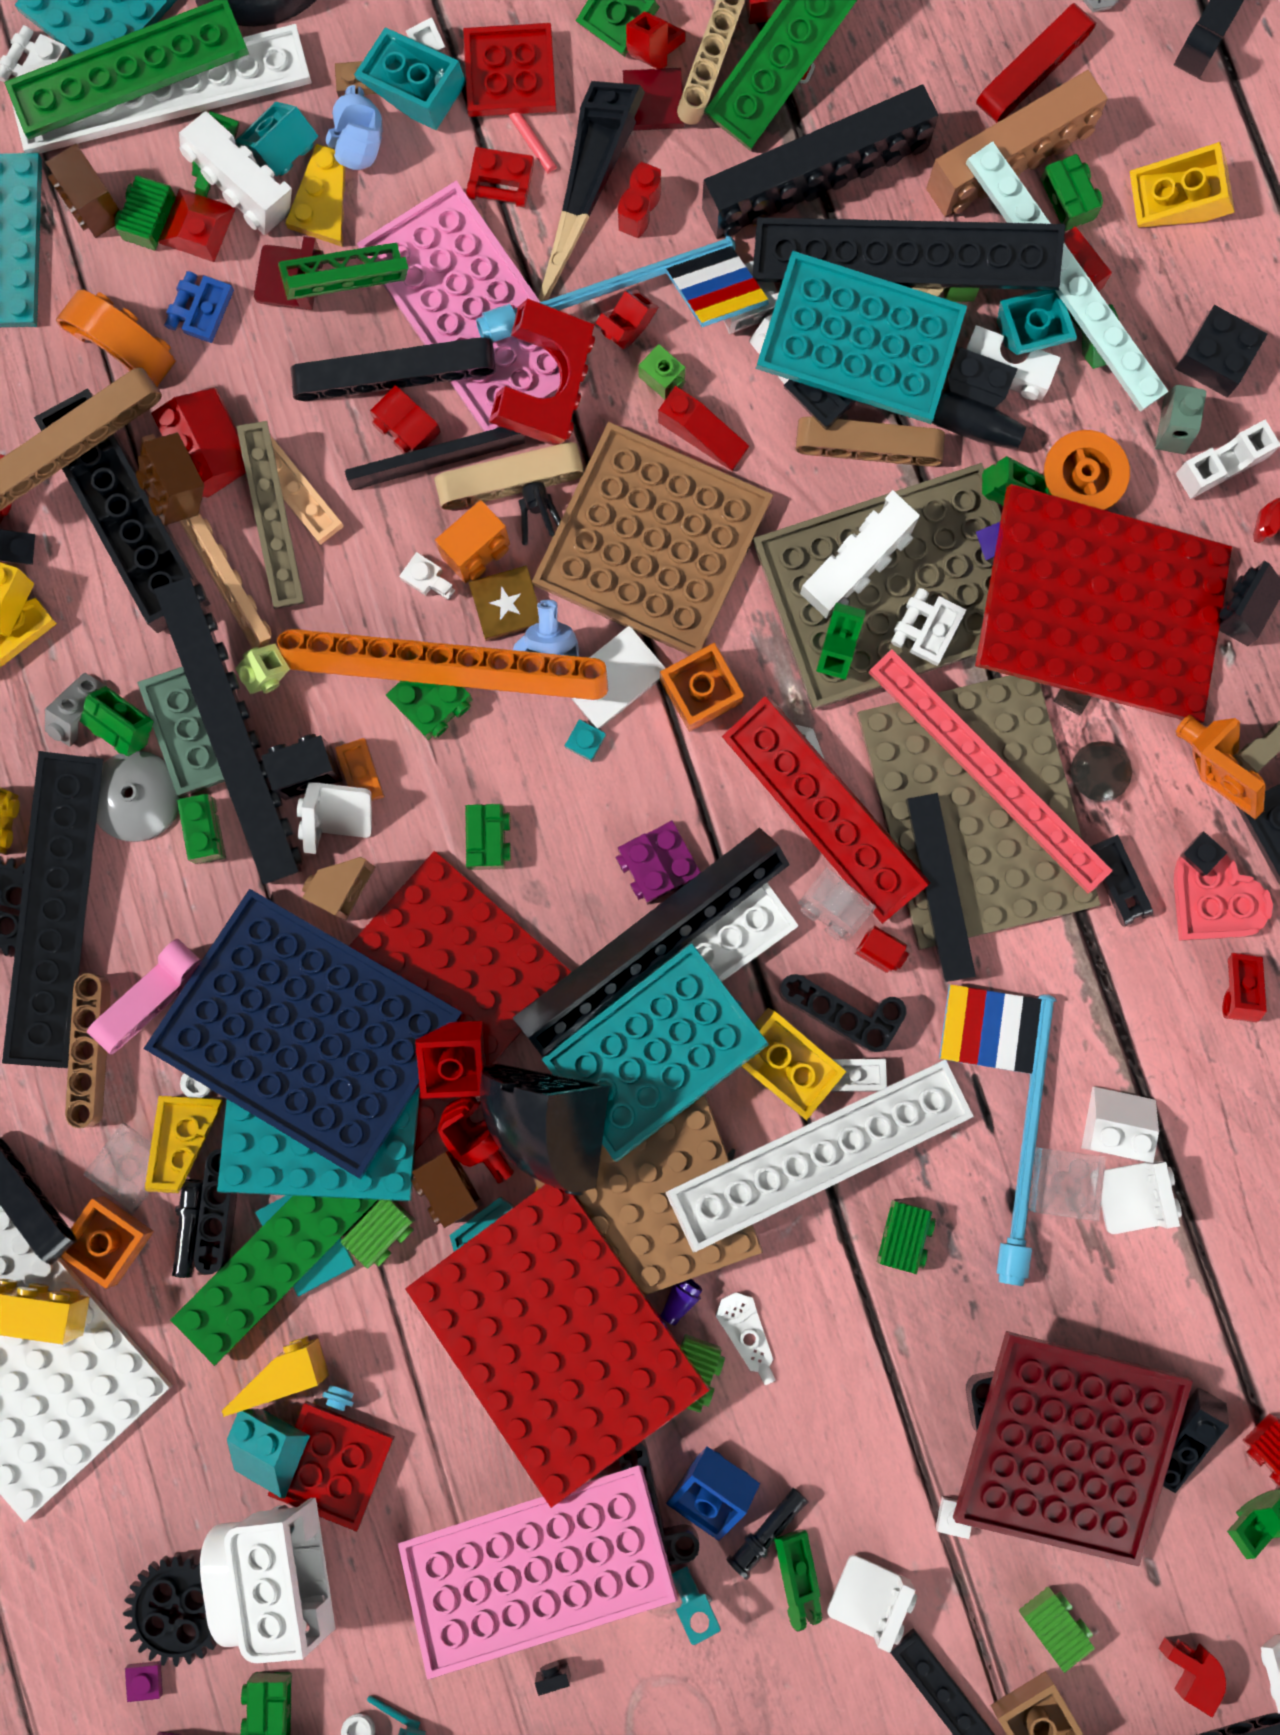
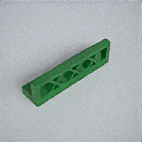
[278,242,409,300]

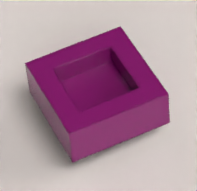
[125,1661,163,1702]

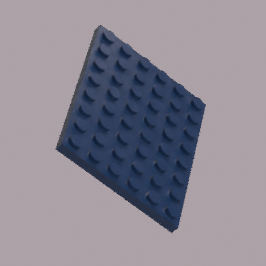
[143,889,463,1179]

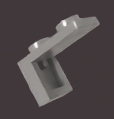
[45,673,108,747]

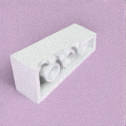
[179,111,292,236]
[800,490,920,619]

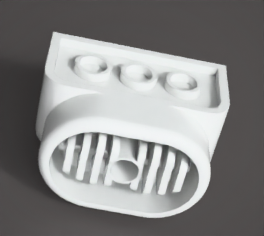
[200,1498,336,1663]

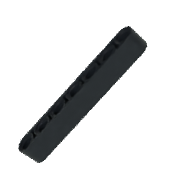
[290,337,496,401]

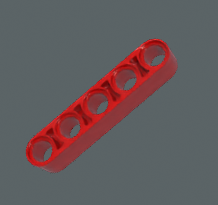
[976,3,1097,123]

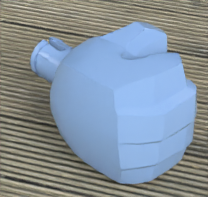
[326,85,383,170]
[513,600,579,657]

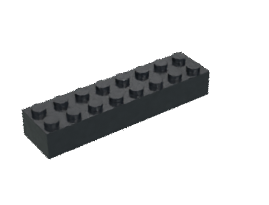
[702,84,939,239]
[34,388,210,633]

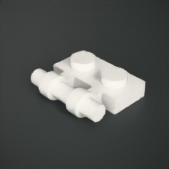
[0,25,69,82]
[891,588,966,666]

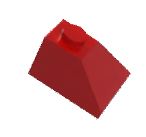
[158,188,236,262]

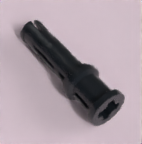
[172,1179,203,1278]
[726,1487,809,1580]

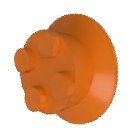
[1044,430,1130,510]

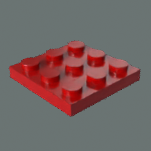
[463,23,556,117]
[267,1401,395,1532]

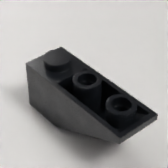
[1163,1387,1229,1493]

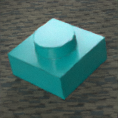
[564,719,606,762]

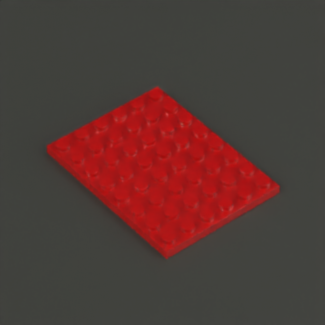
[975,484,1232,723]
[349,851,571,1152]
[405,1184,711,1508]

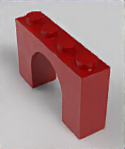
[489,298,595,445]

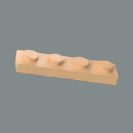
[270,435,344,545]

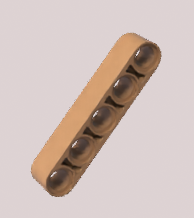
[795,417,945,467]
[65,973,111,1128]

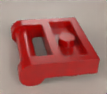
[466,147,534,208]

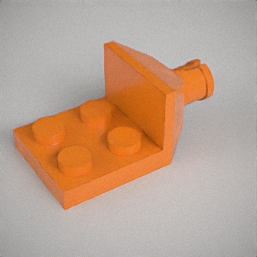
[1175,715,1265,820]

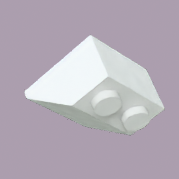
[1081,1087,1159,1163]

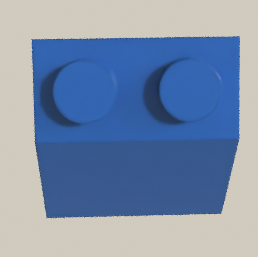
[666,1446,760,1541]

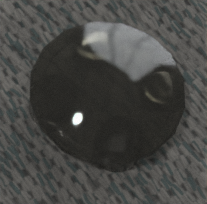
[1069,741,1132,803]

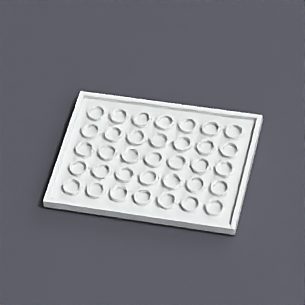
[0,1206,173,1522]

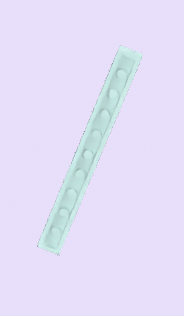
[966,141,1169,412]

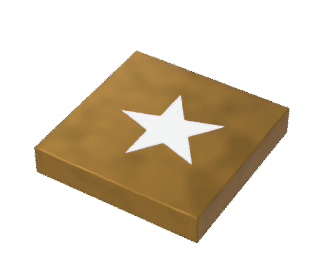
[469,565,539,641]

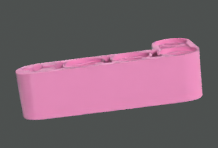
[87,939,201,1055]

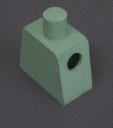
[1155,385,1206,455]

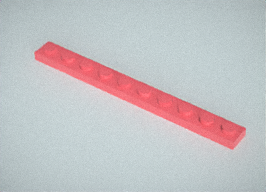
[869,649,1113,893]

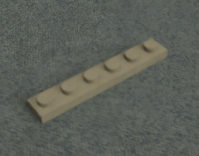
[236,421,305,609]

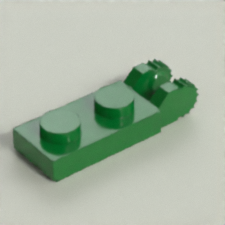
[774,1530,823,1632]

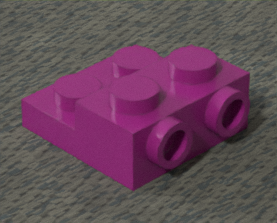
[615,820,701,904]

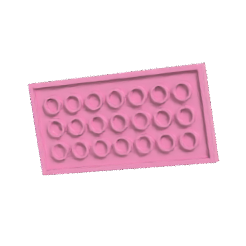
[357,181,588,432]
[398,1465,679,1680]

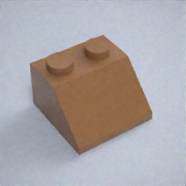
[302,857,376,921]

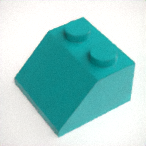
[235,102,319,177]
[997,290,1077,355]
[227,1409,310,1498]

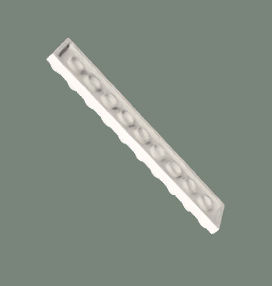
[12,24,312,154]
[665,1060,974,1253]

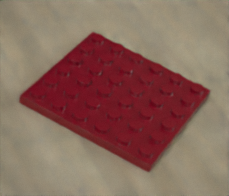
[953,1331,1193,1566]

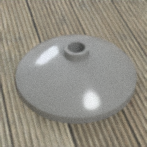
[97,751,182,842]

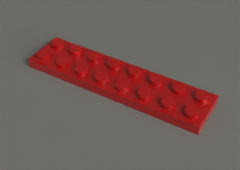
[722,695,931,924]

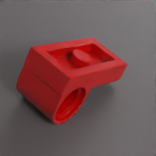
[1222,953,1267,1023]

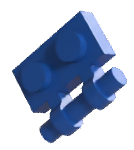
[164,271,234,343]

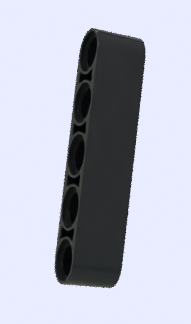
[0,1138,77,1265]

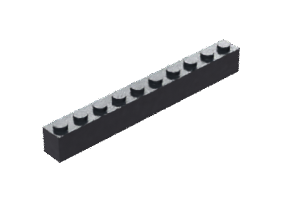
[154,577,304,885]
[513,827,790,1056]

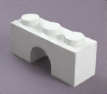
[966,325,1061,401]
[1176,419,1280,499]

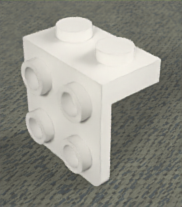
[297,782,372,854]
[1095,1160,1182,1234]
[827,1554,917,1653]

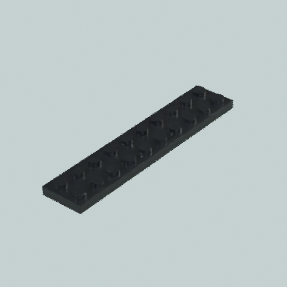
[752,217,1065,290]
[2,751,104,1068]

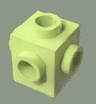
[235,643,290,694]

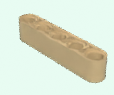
[677,0,745,125]
[434,442,584,510]

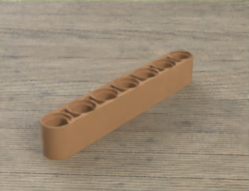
[0,368,162,511]

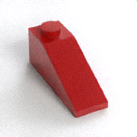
[658,386,749,471]

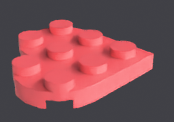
[1173,854,1273,941]

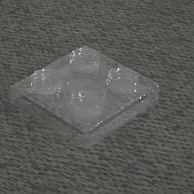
[83,1123,151,1212]

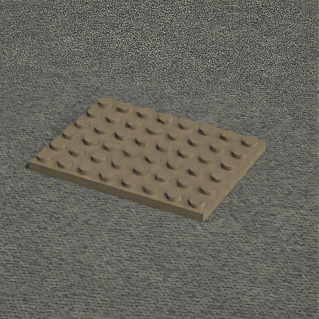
[753,463,1002,710]
[857,675,1101,950]

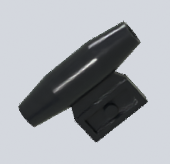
[932,347,1027,450]

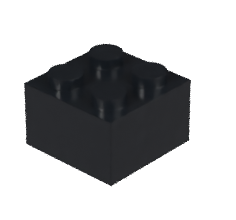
[1175,305,1268,398]
[261,734,343,801]

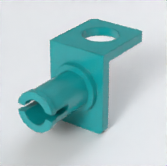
[671,1566,721,1645]

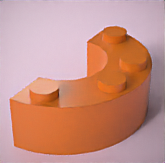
[56,289,176,387]

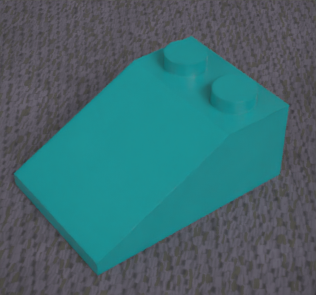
[354,27,466,130]

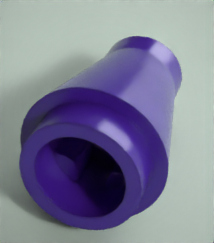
[660,1279,702,1326]

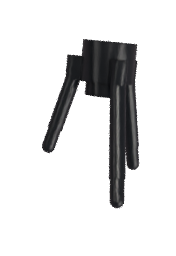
[518,482,561,545]

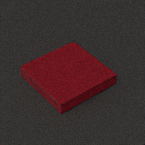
[623,68,684,131]

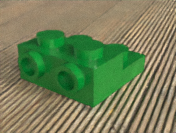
[575,0,660,57]
[386,681,473,740]

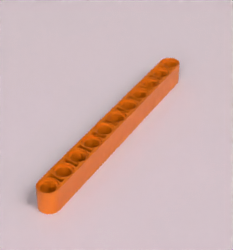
[277,629,608,700]

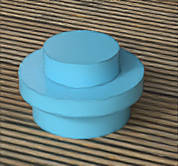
[322,1385,354,1411]

